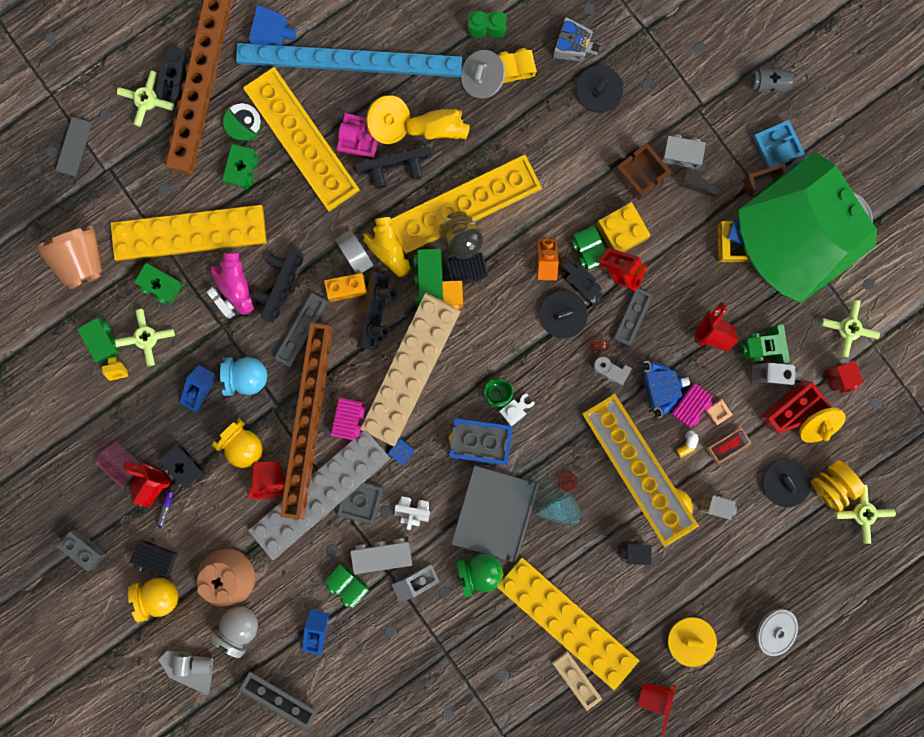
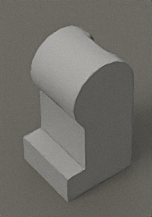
[593,357,632,386]

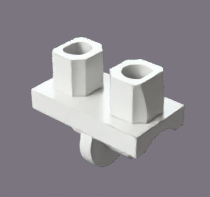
[394,496,430,530]

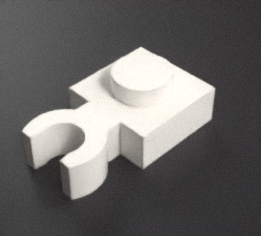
[207,287,235,319]
[499,394,534,426]

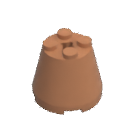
[36,226,102,289]
[196,548,256,608]

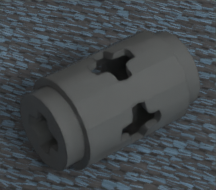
[750,69,793,92]

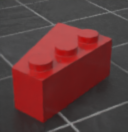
[760,380,833,434]

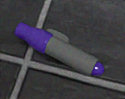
[157,491,173,528]

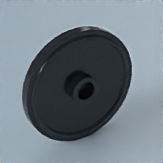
[576,66,623,113]
[540,291,588,339]
[762,459,811,507]

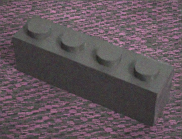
[238,672,318,732]

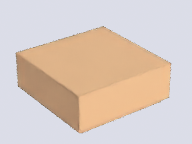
[706,399,733,426]

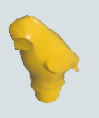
[406,109,470,140]
[363,217,411,277]

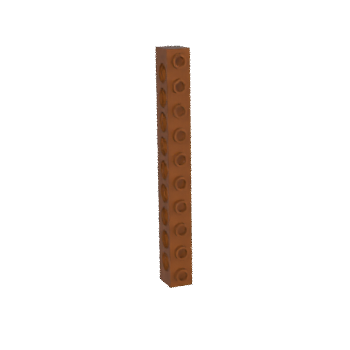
[165,0,233,176]
[280,323,333,520]

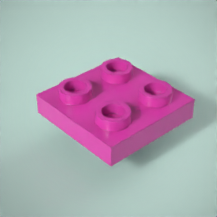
[337,113,378,159]

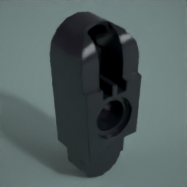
[156,47,187,106]
[558,258,603,307]

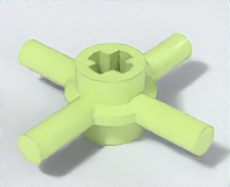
[117,71,174,127]
[821,300,880,358]
[115,309,175,366]
[835,485,896,544]

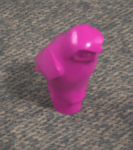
[210,253,254,315]

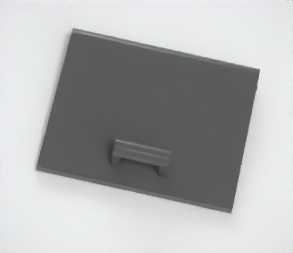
[451,466,539,563]

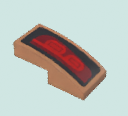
[707,427,751,465]

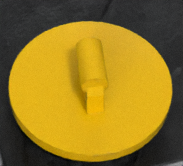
[366,95,410,144]
[799,408,846,443]
[668,617,717,667]

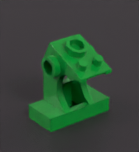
[738,324,790,364]

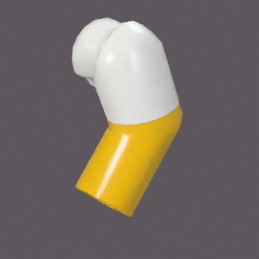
[676,431,699,458]

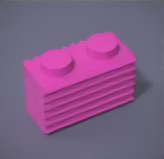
[669,383,713,428]
[331,398,366,440]

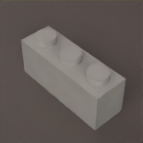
[351,538,413,574]

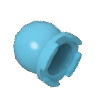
[220,357,268,396]

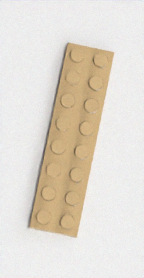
[361,293,461,446]

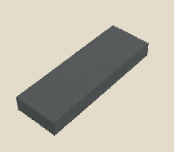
[56,117,92,177]
[613,288,653,347]

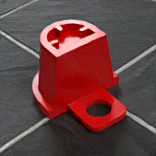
[694,302,738,352]
[124,462,171,507]
[247,462,285,500]
[638,683,676,735]

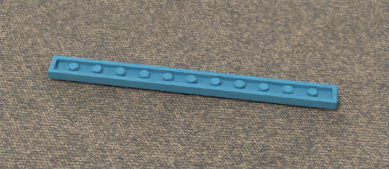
[236,43,462,77]

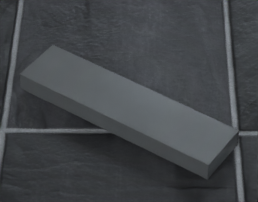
[274,292,328,368]

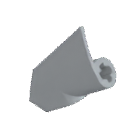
[159,650,213,695]

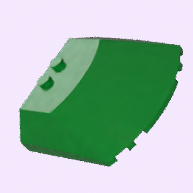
[737,152,877,303]

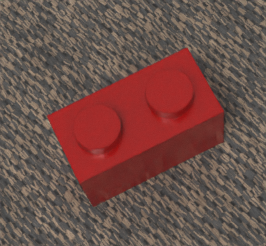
[825,361,864,393]

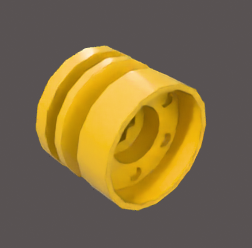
[811,460,866,513]

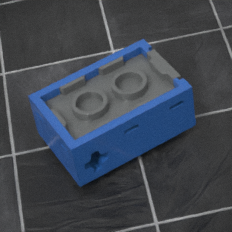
[449,419,513,465]

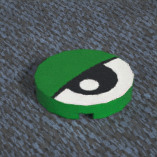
[223,103,261,142]

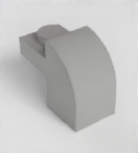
[335,230,374,274]

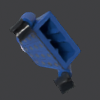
[638,361,690,421]

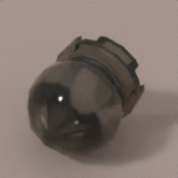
[439,212,483,259]

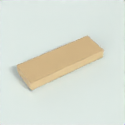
[552,651,602,711]

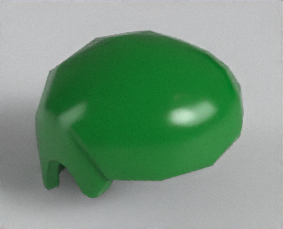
[483,378,514,407]

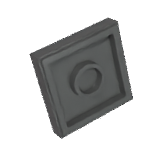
[337,482,384,525]

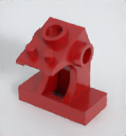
[598,248,647,291]

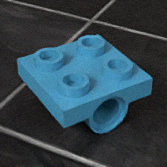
[753,120,805,168]

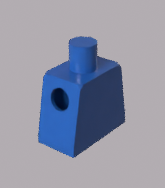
[249,5,296,46]

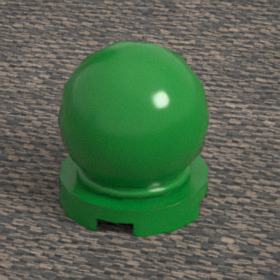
[456,554,503,598]

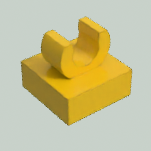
[102,356,128,381]

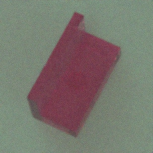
[95,441,140,489]

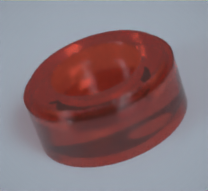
[590,341,610,353]
[558,472,578,492]

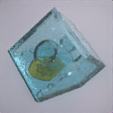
[535,493,583,526]

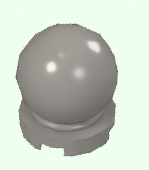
[208,606,258,658]

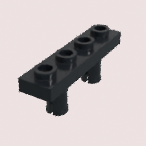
[355,145,432,189]
[251,247,304,323]
[357,272,397,351]

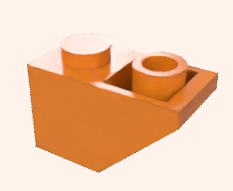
[537,238,559,280]

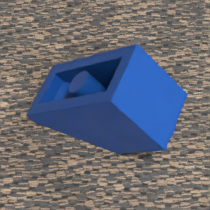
[180,365,215,412]
[302,609,329,655]

